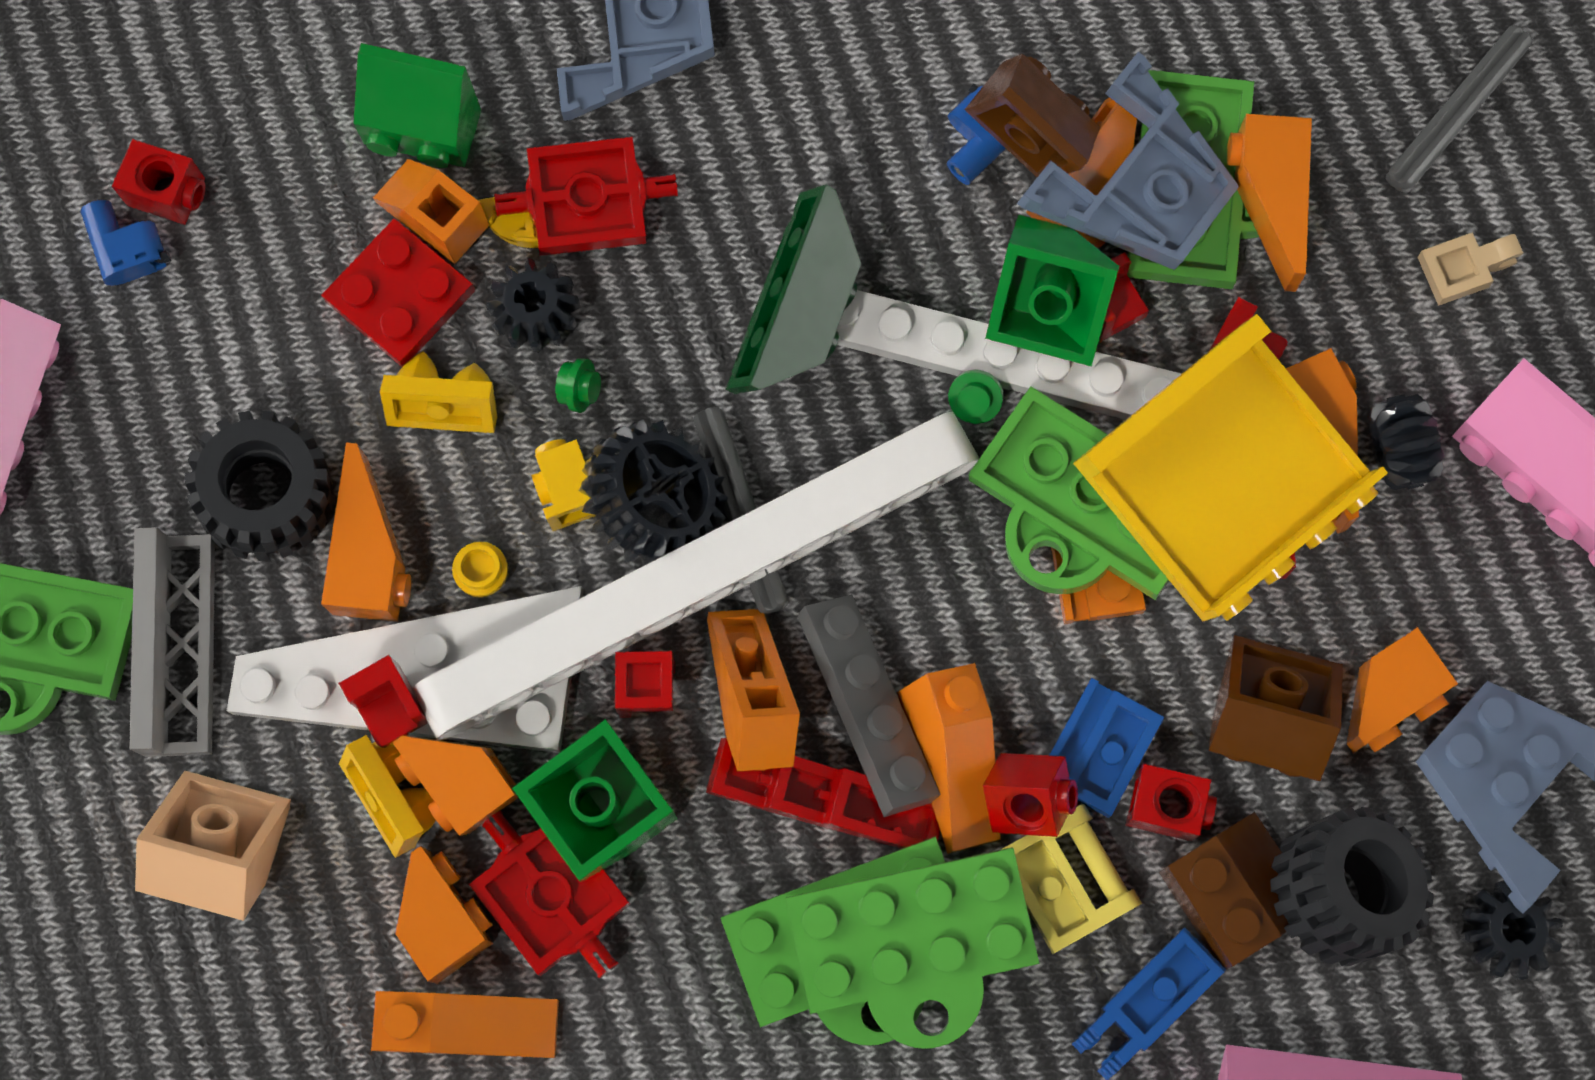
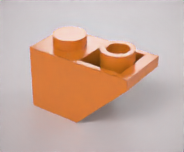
[373,159,489,265]
[1347,627,1458,753]
[392,736,518,836]
[395,846,493,984]

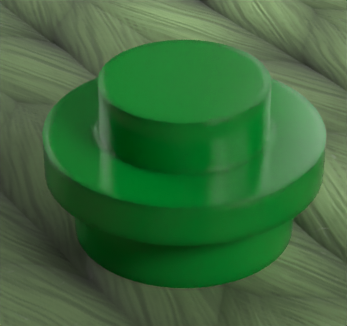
[555,358,601,413]
[948,369,1004,424]

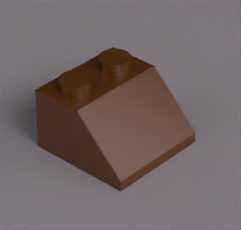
[964,53,1100,177]
[1209,635,1343,781]
[1159,812,1289,969]

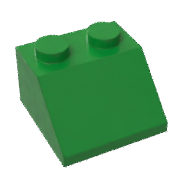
[354,43,482,168]
[985,214,1119,367]
[512,719,678,882]

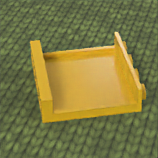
[1073,314,1388,621]

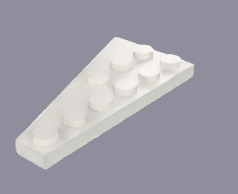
[227,586,584,753]

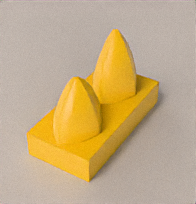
[380,351,497,433]
[339,735,436,858]

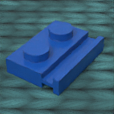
[1050,678,1164,818]

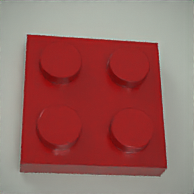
[321,218,476,367]

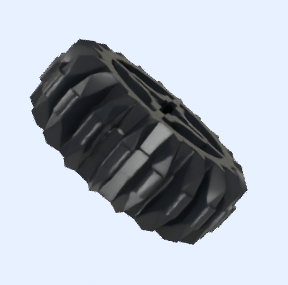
[578,419,728,566]

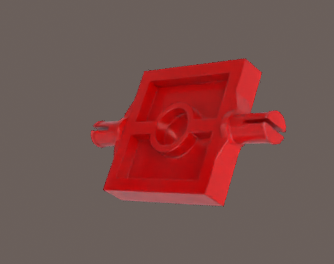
[494,137,678,256]
[469,811,630,979]

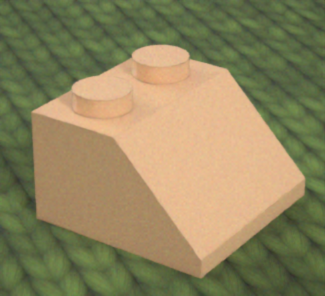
[135,771,291,921]

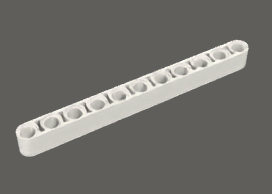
[412,412,980,741]

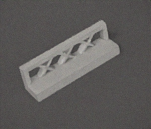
[129,527,215,757]

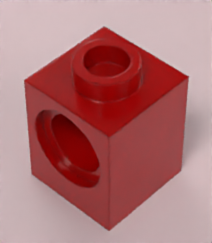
[111,139,205,225]
[983,753,1078,837]
[1125,764,1217,842]

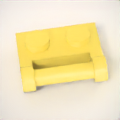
[1001,804,1142,954]

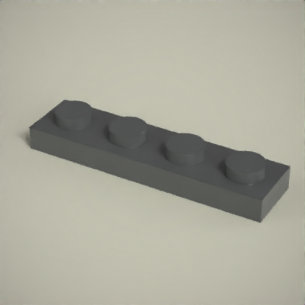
[797,595,941,817]

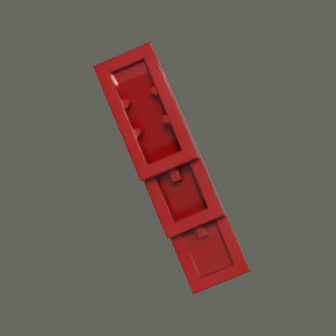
[705,737,940,849]

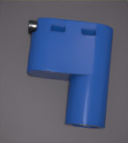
[947,84,1006,185]
[80,200,172,286]

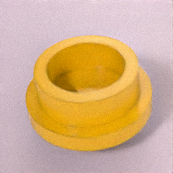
[452,542,508,597]

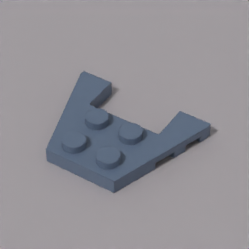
[557,0,715,121]
[1017,52,1239,270]
[1416,681,1595,913]

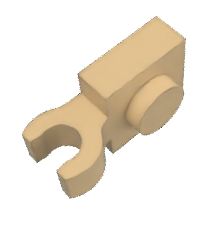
[1418,232,1523,306]

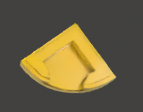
[479,197,539,248]

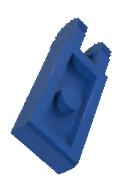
[1072,928,1226,1080]

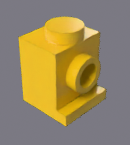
[531,439,596,531]

